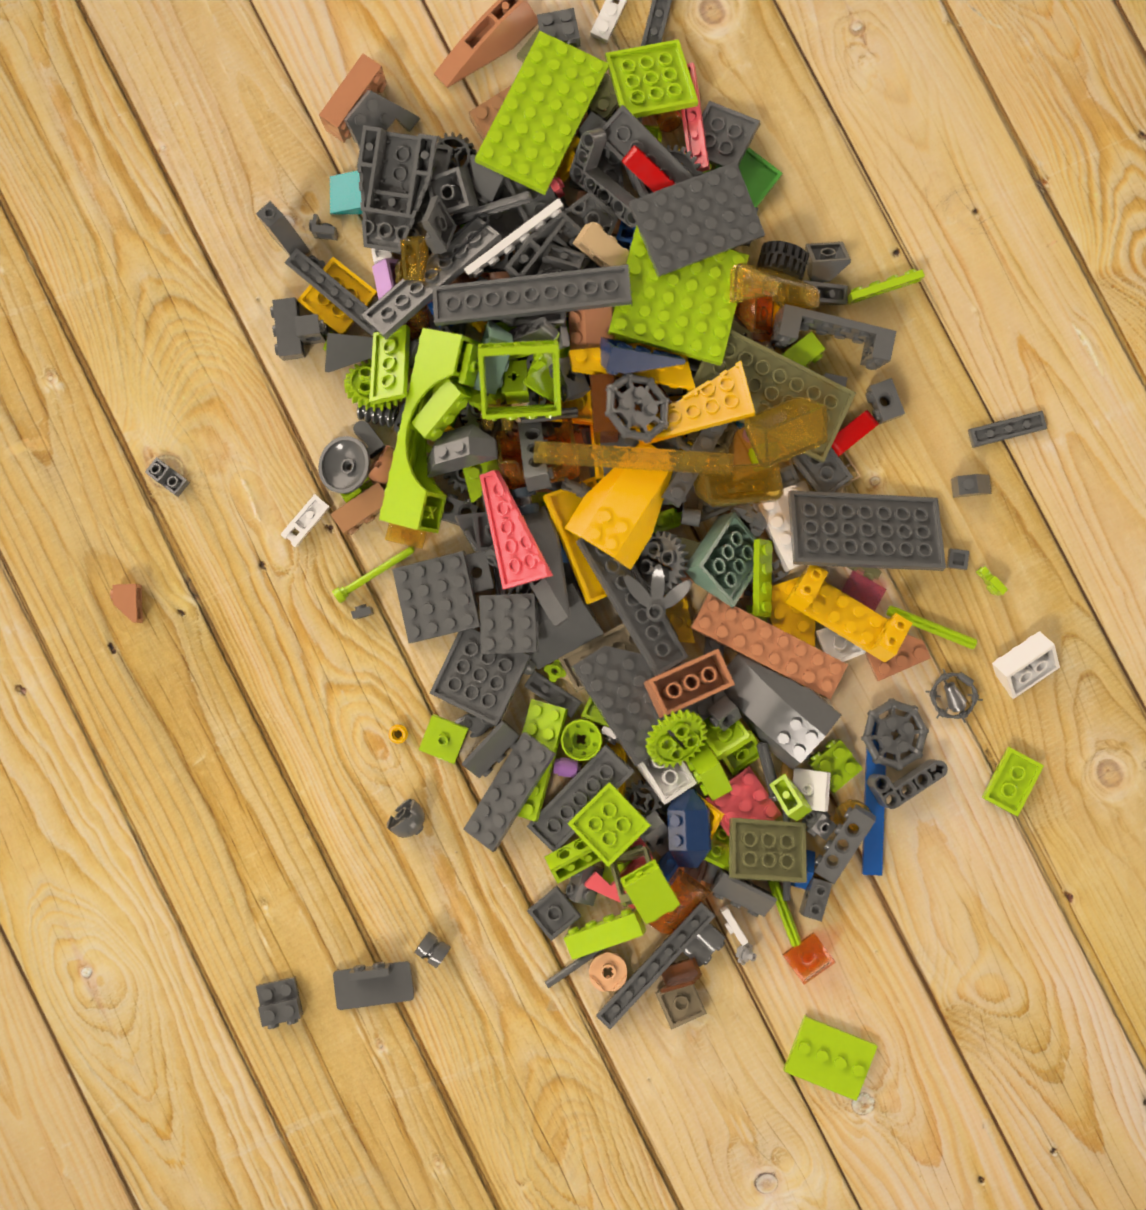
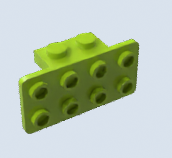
[524,327,570,403]

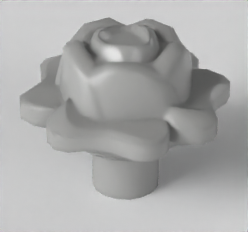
[736,942,757,965]

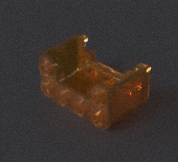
[496,418,581,490]

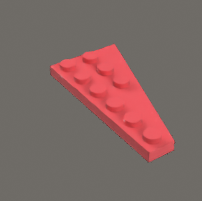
[479,470,553,589]

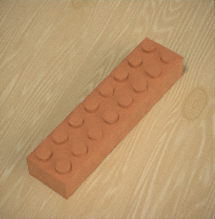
[689,593,848,699]

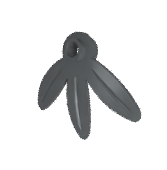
[623,564,692,622]

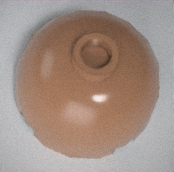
[368,445,395,484]

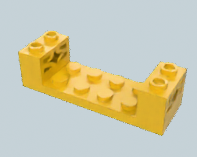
[786,565,913,663]

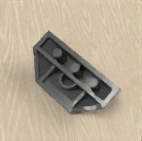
[427,424,498,478]

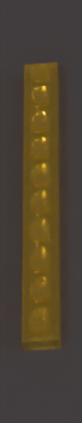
[533,441,733,475]

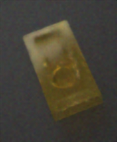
[385,523,427,549]

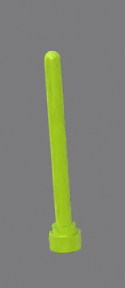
[332,547,415,604]

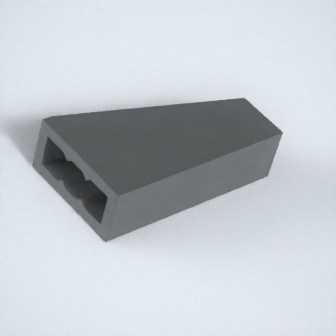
[256,201,310,256]

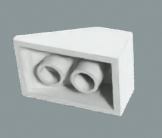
[636,757,697,804]

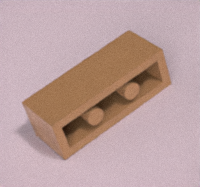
[330,482,385,535]

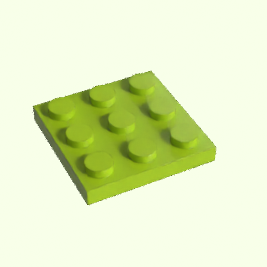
[567,782,651,867]

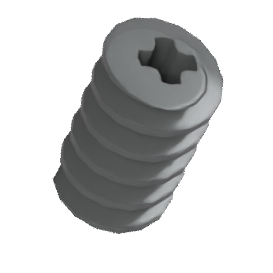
[357,404,399,428]

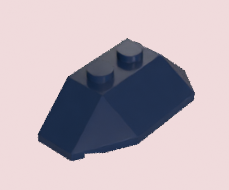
[667,789,711,868]

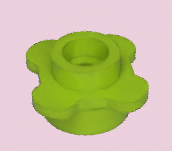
[544,660,566,682]

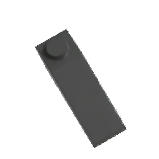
[788,280,848,305]

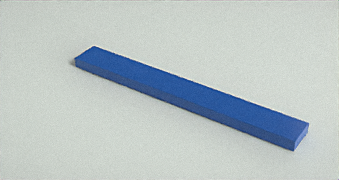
[862,722,886,876]

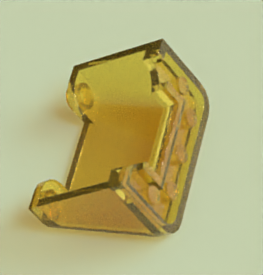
[730,263,820,310]

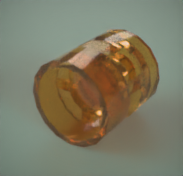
[654,110,682,133]

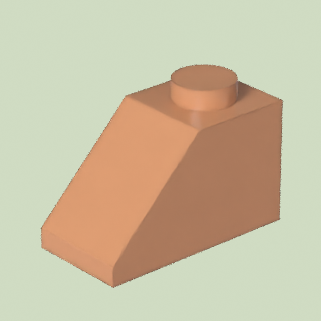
[110,584,143,623]

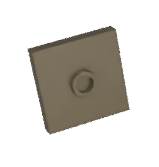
[655,984,707,1030]

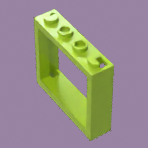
[478,340,561,421]

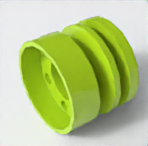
[561,718,602,761]

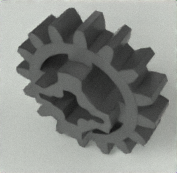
[625,780,664,818]

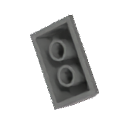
[461,720,520,779]
[710,868,777,917]

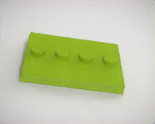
[783,1015,878,1101]

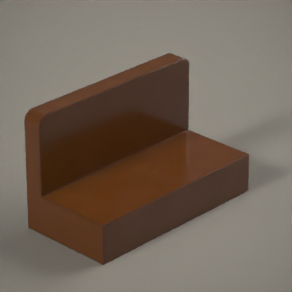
[660,957,702,993]

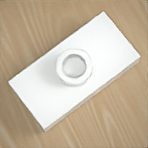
[720,906,748,946]

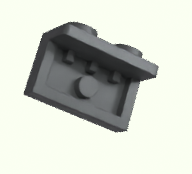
[565,865,604,906]

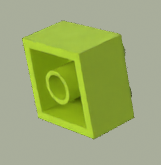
[685,742,733,801]

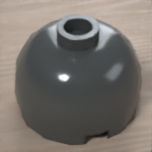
[387,799,425,838]

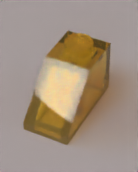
[400,236,429,280]

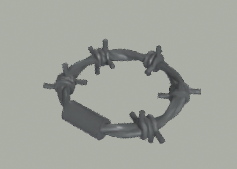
[925,669,983,723]

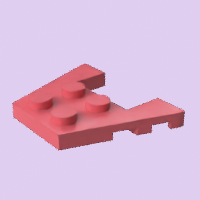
[584,837,653,909]

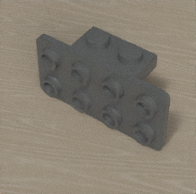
[333,961,414,1010]

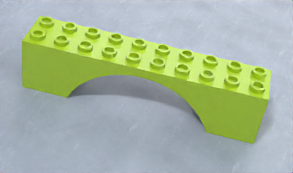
[379,328,482,533]

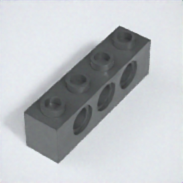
[518,422,554,492]
[814,804,876,884]

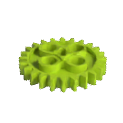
[344,359,403,412]
[645,709,708,768]

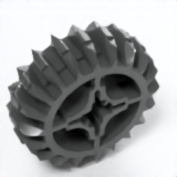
[437,132,477,175]

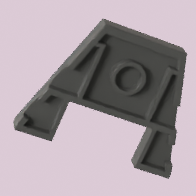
[344,90,420,149]

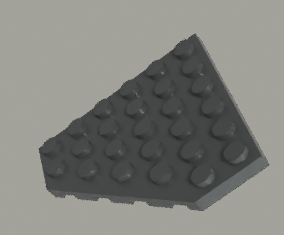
[571,646,727,766]

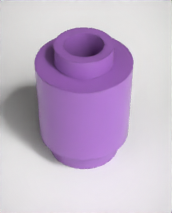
[553,757,582,778]

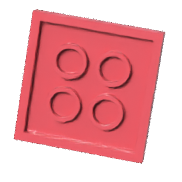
[705,766,782,837]

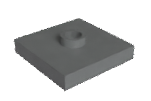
[527,886,581,941]

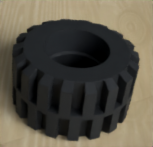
[756,241,809,282]

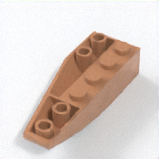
[434,0,538,88]

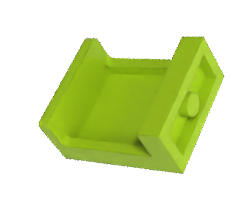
[620,859,680,924]

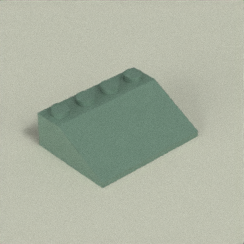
[684,512,756,607]

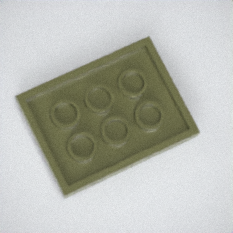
[729,818,807,883]

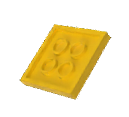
[297,257,378,334]

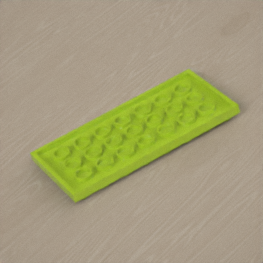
[475,31,609,195]

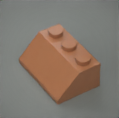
[568,307,615,350]

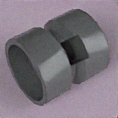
[414,932,451,968]

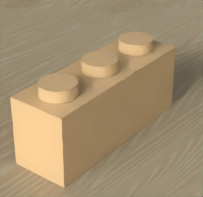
[573,222,629,268]

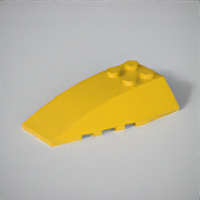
[564,444,676,570]

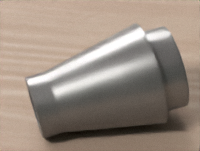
[944,682,967,712]

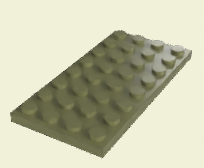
[685,330,856,463]

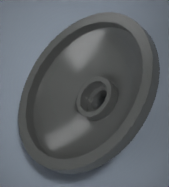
[318,436,371,494]

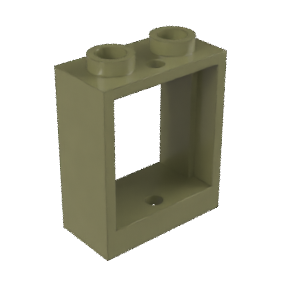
[611,845,652,907]

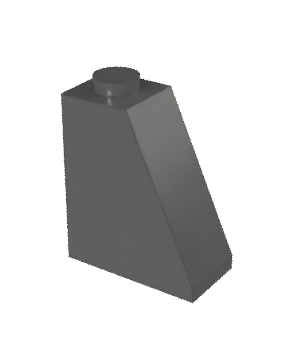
[325,332,373,372]

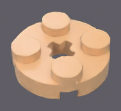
[589,951,627,992]

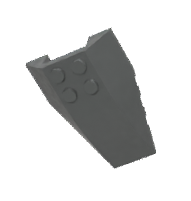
[357,125,438,253]
[505,191,618,315]
[723,653,842,769]

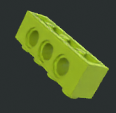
[544,838,601,884]

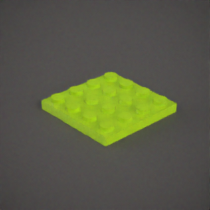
[605,39,698,118]

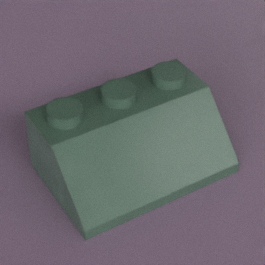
[473,320,513,395]

